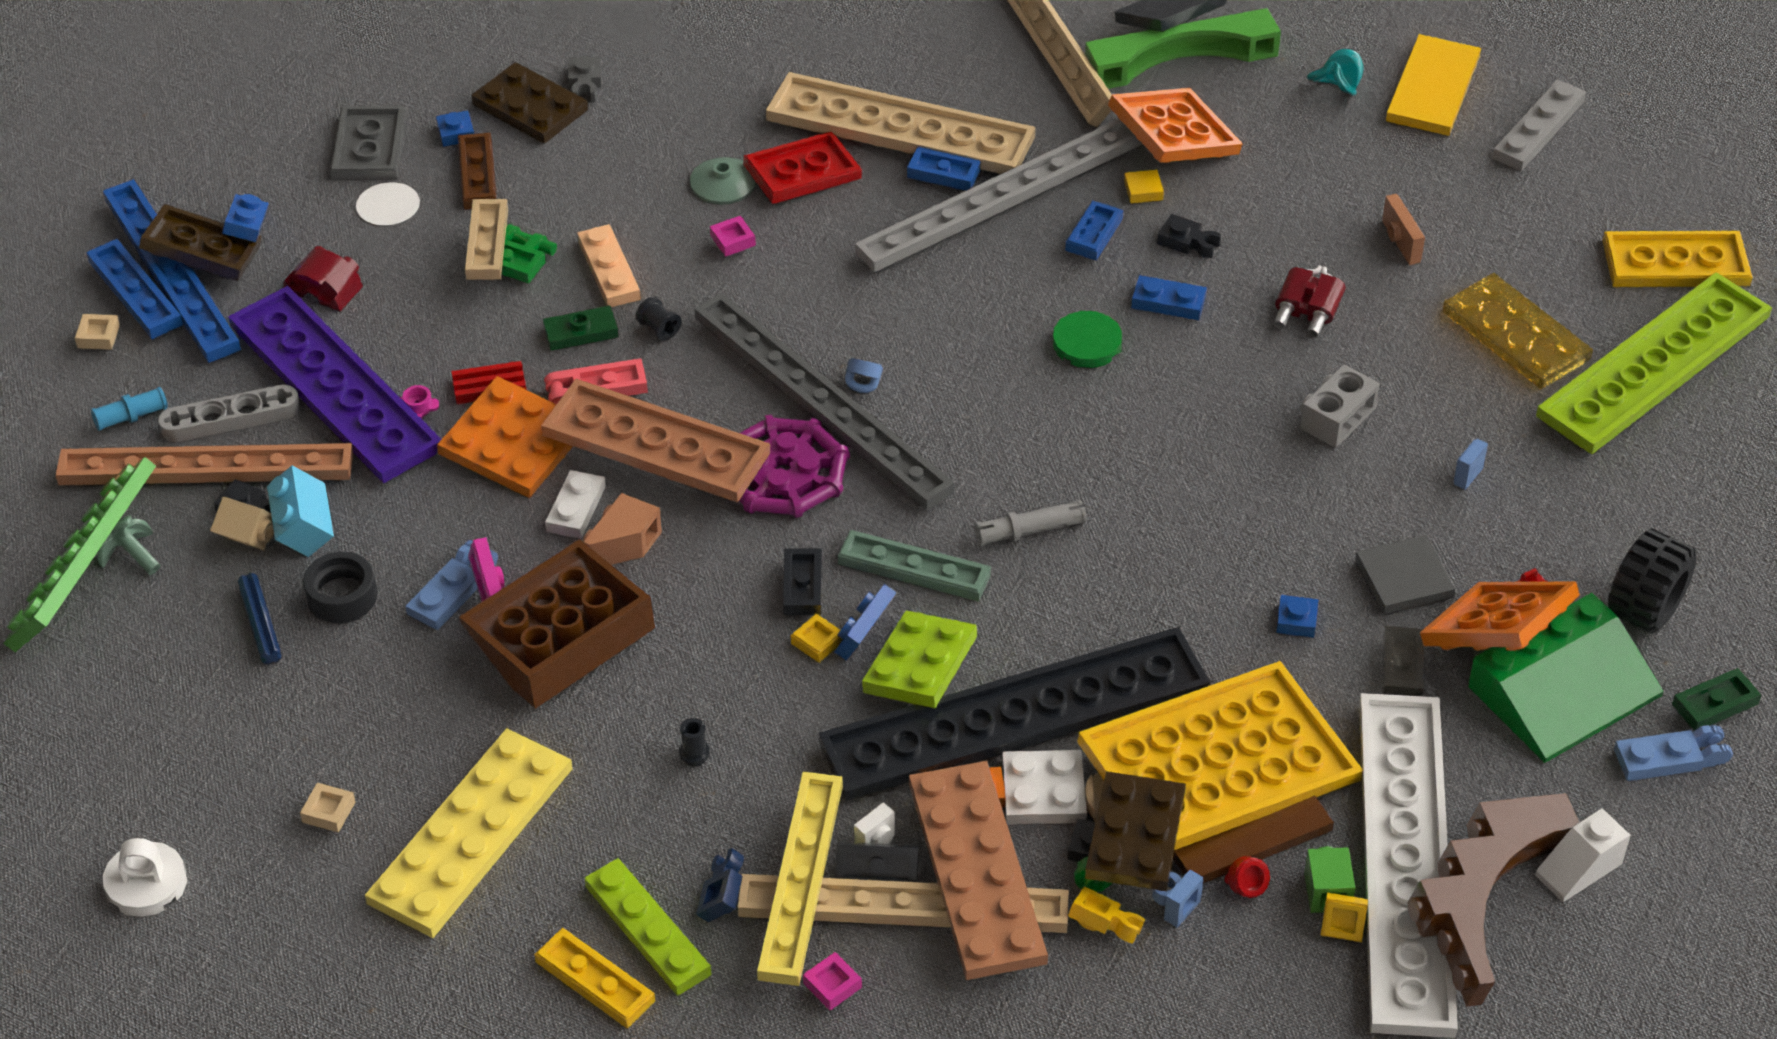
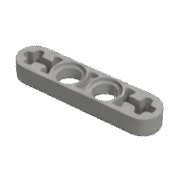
[158,385,300,442]

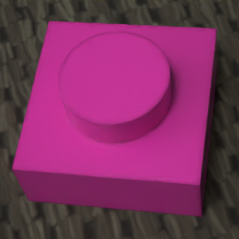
[710,216,756,257]
[803,952,862,1010]

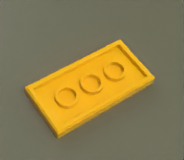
[1386,34,1481,136]
[1602,231,1753,287]

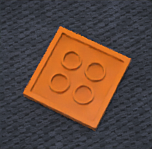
[1108,88,1243,163]
[437,376,573,498]
[1420,581,1580,651]

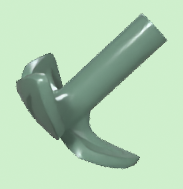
[98,515,161,575]

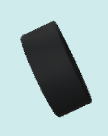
[302,551,378,623]

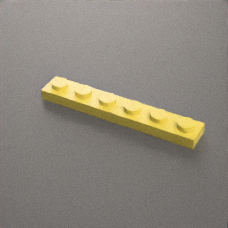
[757,772,843,986]

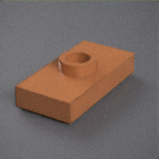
[1382,194,1425,265]

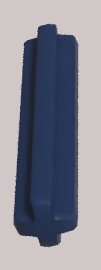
[237,572,282,665]

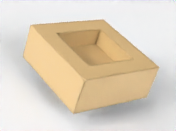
[75,314,120,350]
[300,783,355,833]

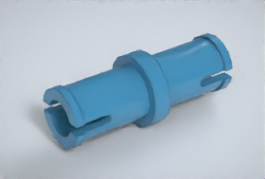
[91,387,168,431]

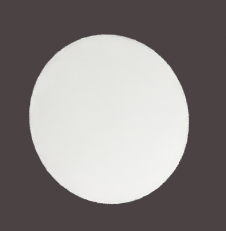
[356,182,420,225]

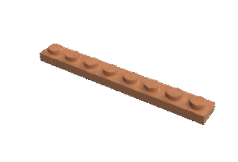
[55,443,353,485]

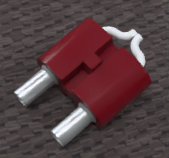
[1274,265,1346,338]

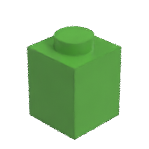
[1304,846,1355,913]

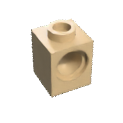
[210,496,274,551]

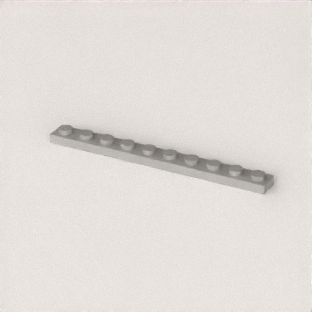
[855,119,1143,272]

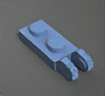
[406,540,498,630]
[1614,725,1733,781]

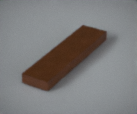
[1173,795,1334,883]

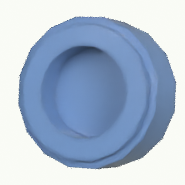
[845,358,883,393]

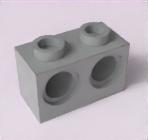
[1300,364,1380,448]

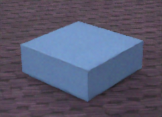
[1454,439,1488,490]

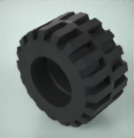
[1608,528,1696,634]

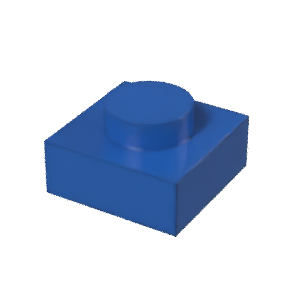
[436,110,474,147]
[1276,595,1319,638]

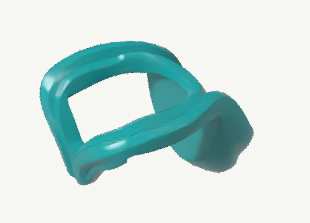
[1306,49,1364,96]

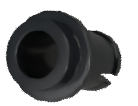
[679,718,710,767]

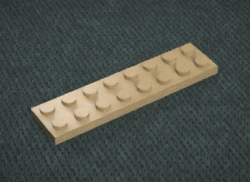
[766,72,1035,174]

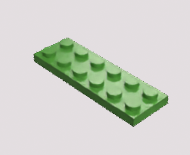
[3,457,156,652]

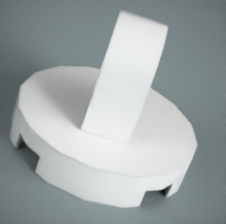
[103,838,187,917]

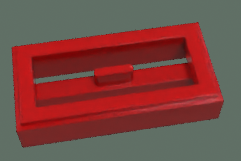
[451,361,527,404]

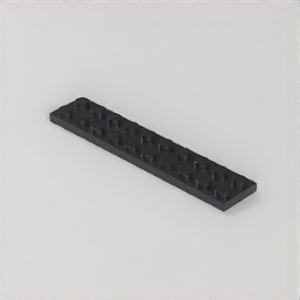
[819,627,1211,801]

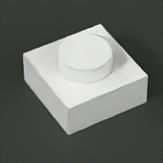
[854,802,895,844]

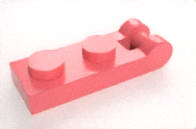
[544,358,648,404]

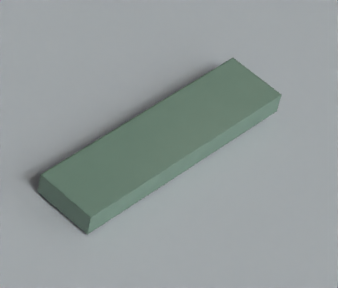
[838,530,991,601]

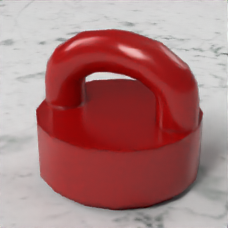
[1224,856,1270,898]

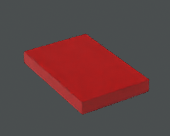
[743,131,862,204]

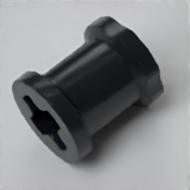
[635,297,682,341]

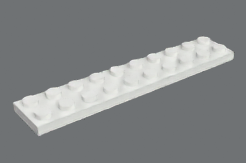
[1359,693,1458,1038]

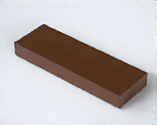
[458,132,497,210]

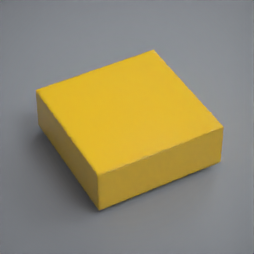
[1124,169,1164,204]
[791,614,843,663]
[1320,892,1368,943]

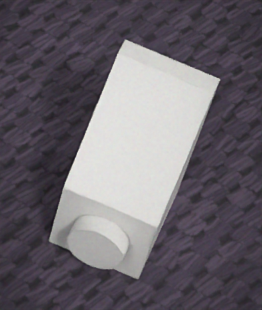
[1535,809,1631,902]

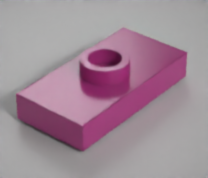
[468,537,505,602]

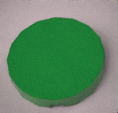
[1053,311,1122,368]

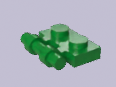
[501,224,557,284]

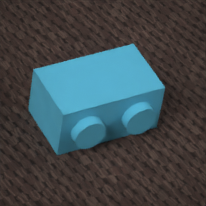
[267,465,334,557]

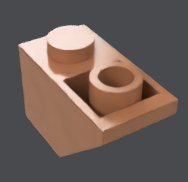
[583,493,662,565]

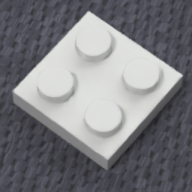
[1002,750,1087,825]

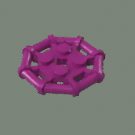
[739,414,850,518]

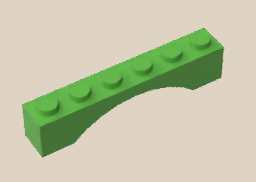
[1085,8,1281,89]

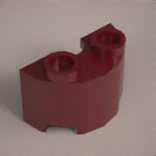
[283,246,363,312]

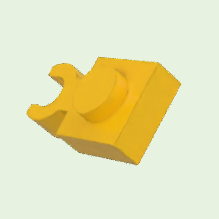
[1068,886,1145,944]

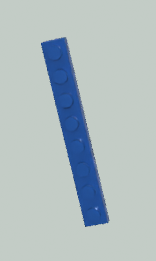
[103,179,241,363]

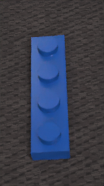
[86,239,183,339]

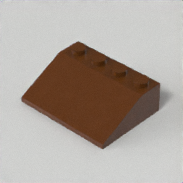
[459,539,655,709]

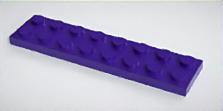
[228,286,442,484]

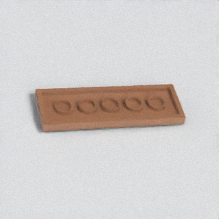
[541,379,770,503]
[909,761,1048,980]

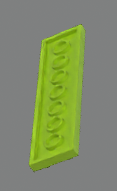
[1536,272,1772,455]

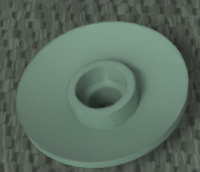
[690,157,756,205]

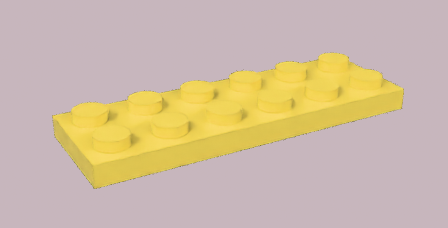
[365,728,572,938]

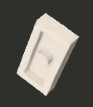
[545,470,606,539]

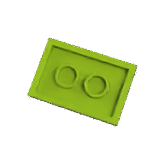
[862,610,977,708]

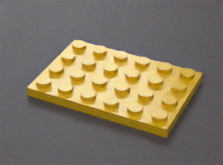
[1077,661,1364,850]

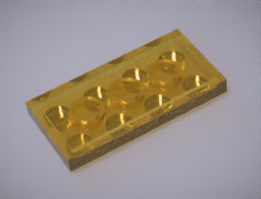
[1442,272,1593,390]

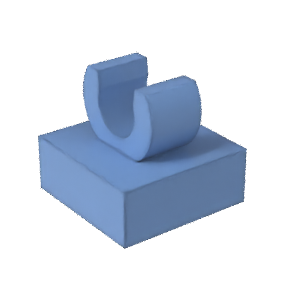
[1152,870,1203,928]

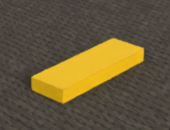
[534,928,655,1029]

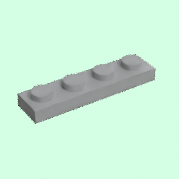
[1492,79,1586,171]

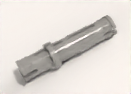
[974,500,1086,546]

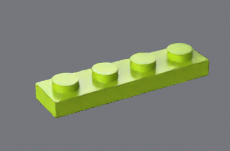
[584,858,712,996]

